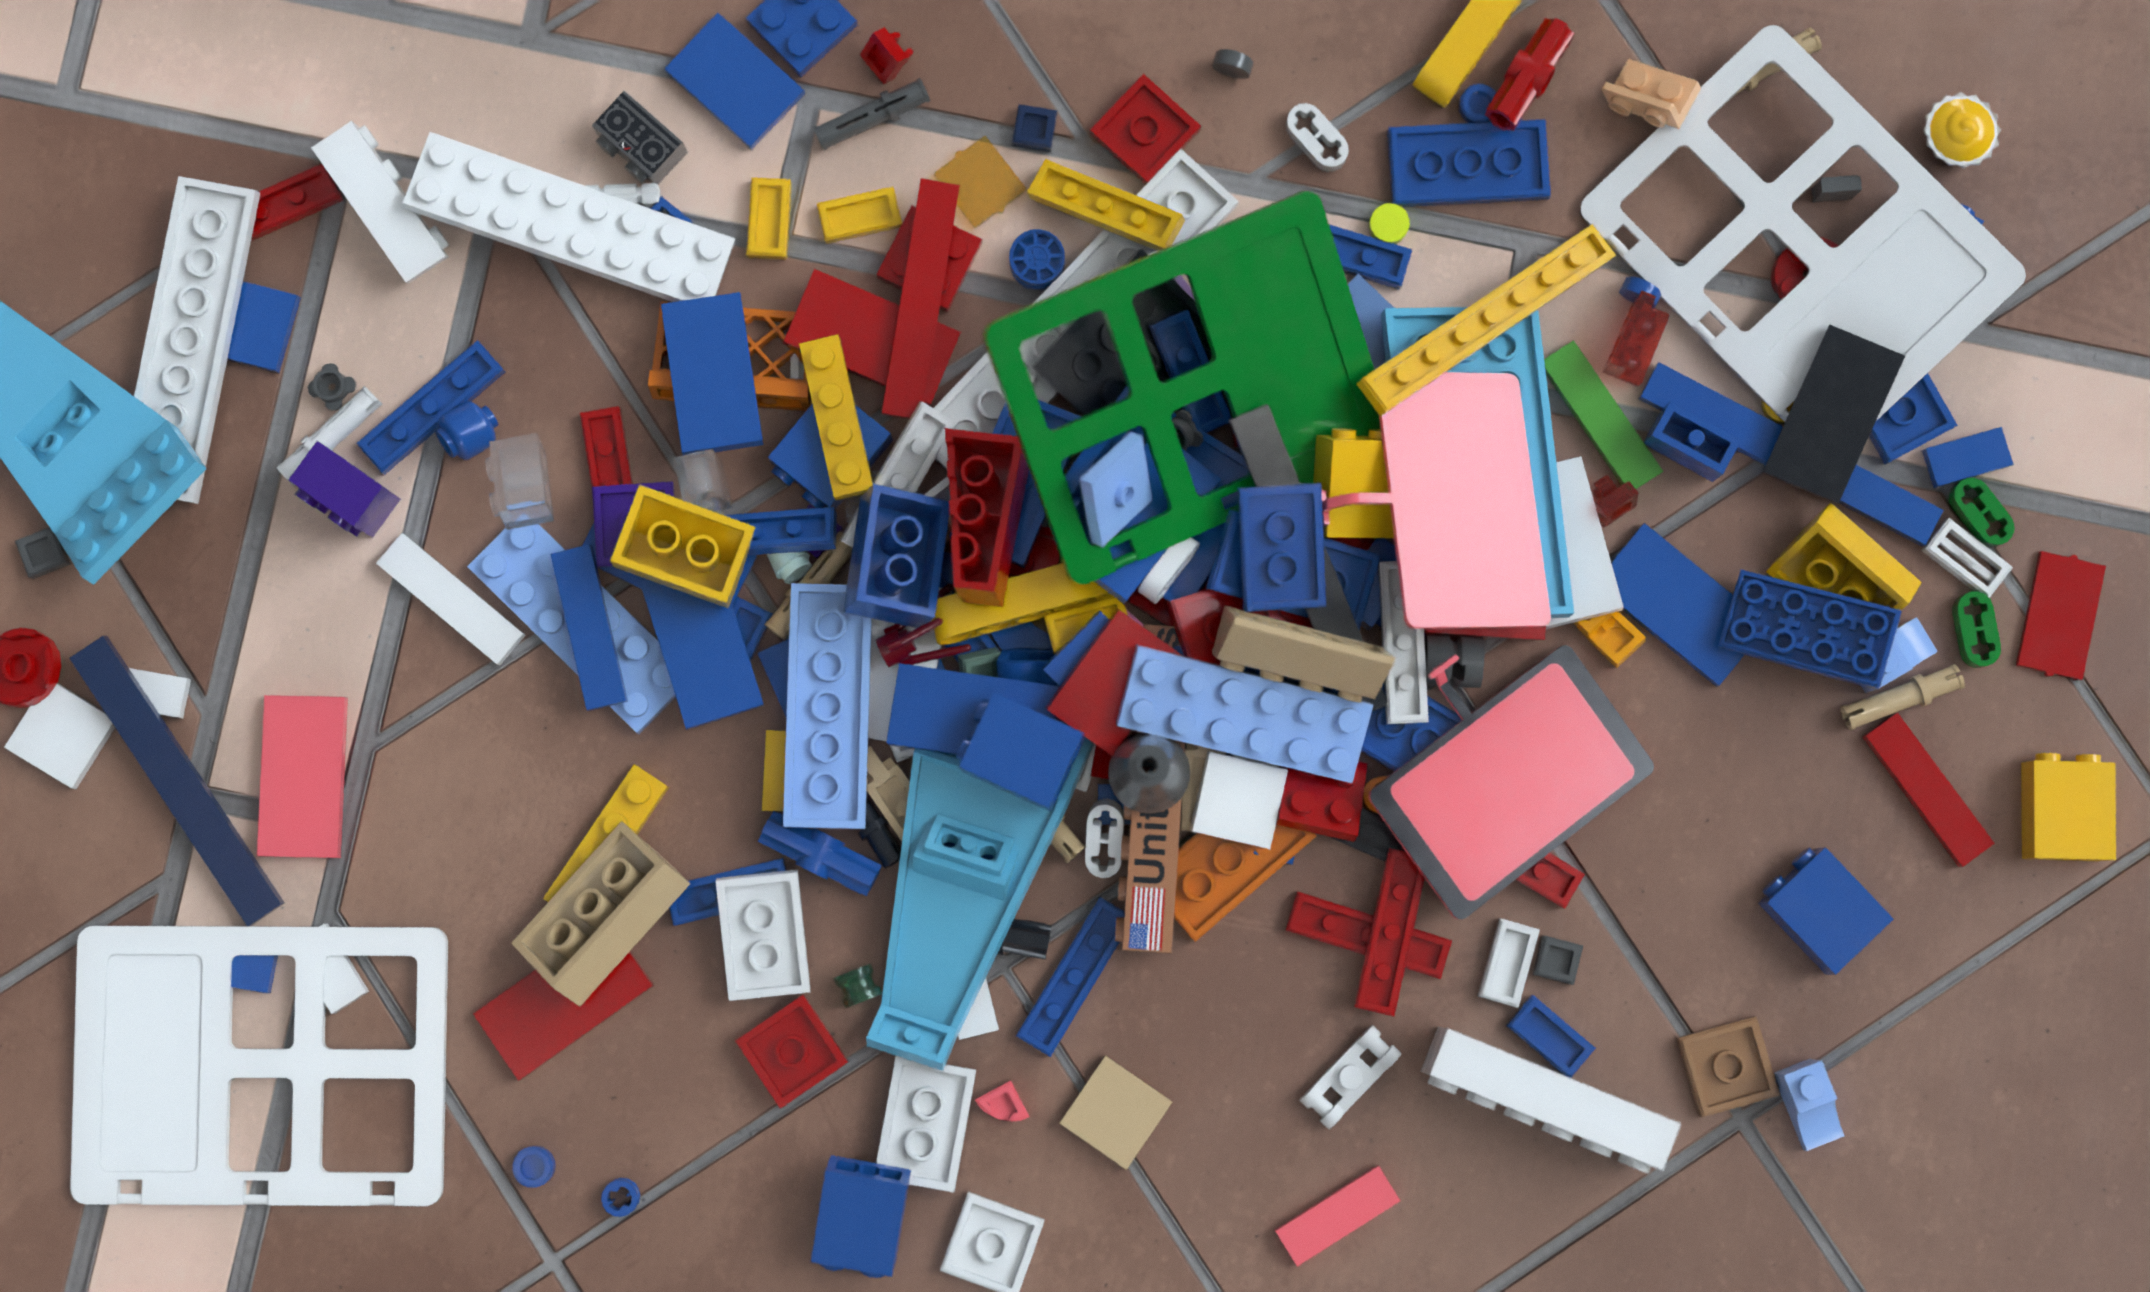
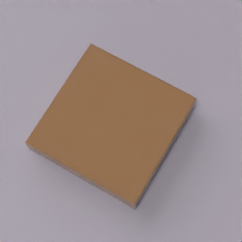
[1676,1016,1780,1117]

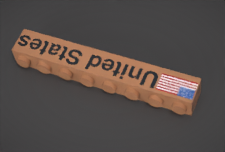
[1115,624,1185,954]

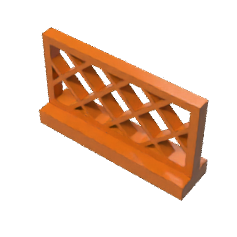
[648,301,812,411]

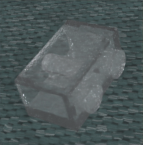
[485,433,554,530]
[673,449,733,515]

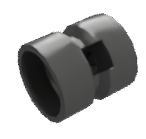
[1424,633,1485,688]

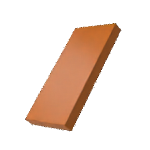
[1174,825,1317,942]

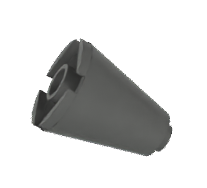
[1108,732,1190,813]

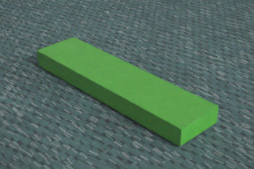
[1544,340,1663,495]

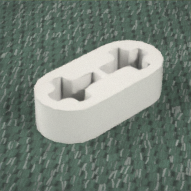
[1286,103,1349,172]
[1138,537,1200,604]
[1085,799,1124,878]

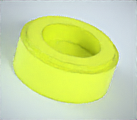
[1369,203,1410,244]

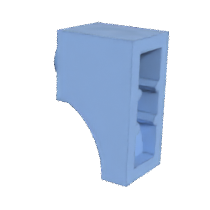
[1861,617,1938,693]
[1774,1059,1844,1151]

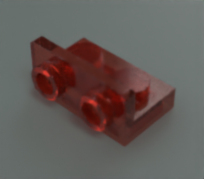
[1603,290,1669,386]

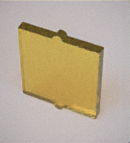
[933,135,1027,229]

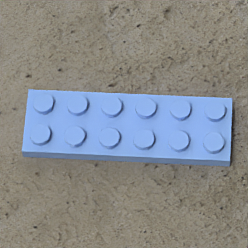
[467,510,676,734]
[783,583,872,829]
[1116,644,1374,783]

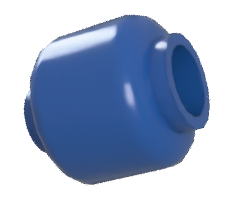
[435,401,498,460]

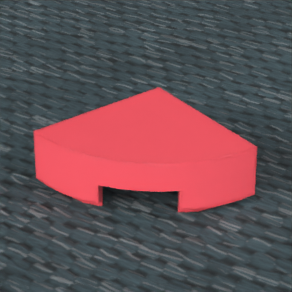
[975,1080,1030,1122]

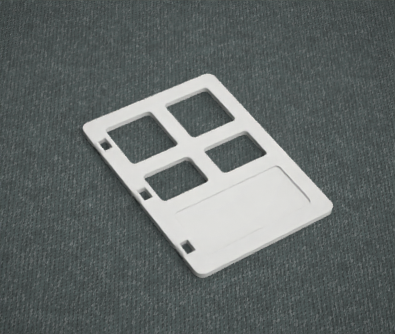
[1581,25,2026,422]
[70,926,448,1206]

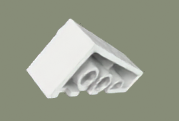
[311,121,449,283]

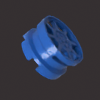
[1009,229,1065,291]

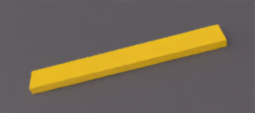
[1357,224,1616,416]

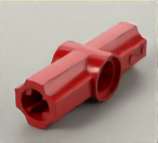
[1485,17,1574,131]

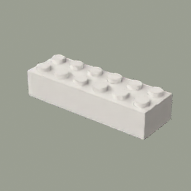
[1420,1026,1681,1174]

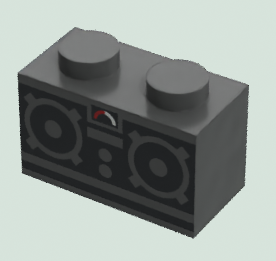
[592,91,688,184]

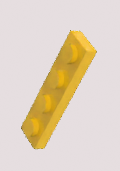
[1027,159,1185,251]
[799,334,873,500]
[543,764,669,902]

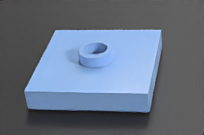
[1080,432,1152,547]

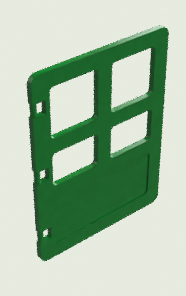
[983,191,1381,584]

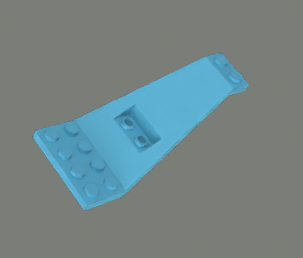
[0,301,207,585]
[866,737,1094,1071]

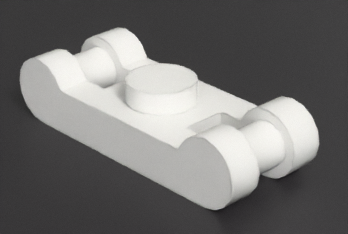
[1299,1025,1402,1129]

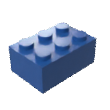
[843,484,949,628]

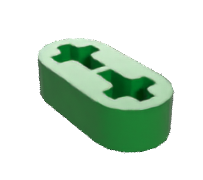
[1949,478,2015,547]
[1952,591,2001,668]

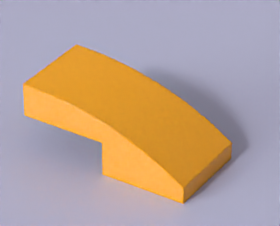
[1573,611,1646,668]

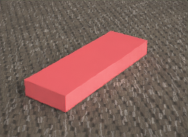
[1275,1165,1401,1267]

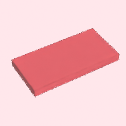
[257,695,348,858]

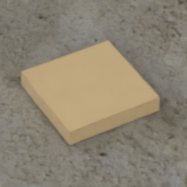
[1059,1055,1172,1170]

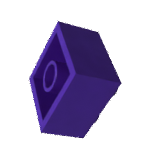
[288,441,401,537]

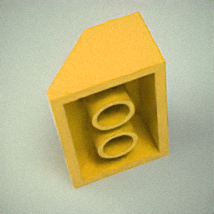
[610,485,755,609]
[1766,502,1922,610]

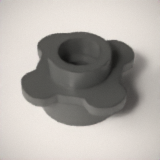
[308,363,356,411]
[1172,410,1203,451]

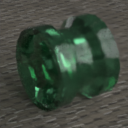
[833,964,882,1009]

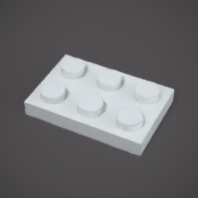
[716,870,811,1001]
[876,1056,976,1192]

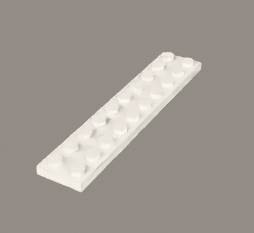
[934,149,1239,470]

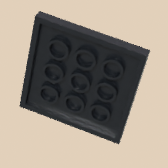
[1031,249,1224,417]

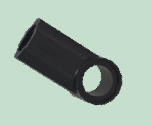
[997,919,1052,960]

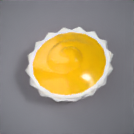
[1923,92,2001,168]

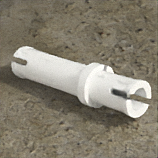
[276,386,383,486]

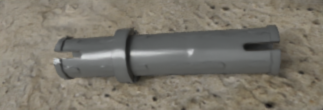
[813,78,930,150]

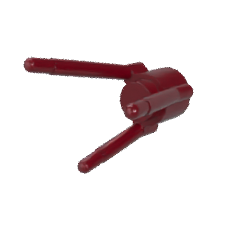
[875,584,971,668]

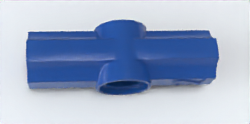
[758,811,883,896]

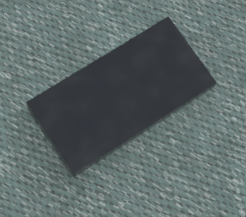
[1762,325,1905,504]

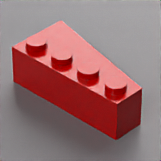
[945,428,1029,607]

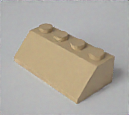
[1212,606,1396,703]
[511,821,691,1006]

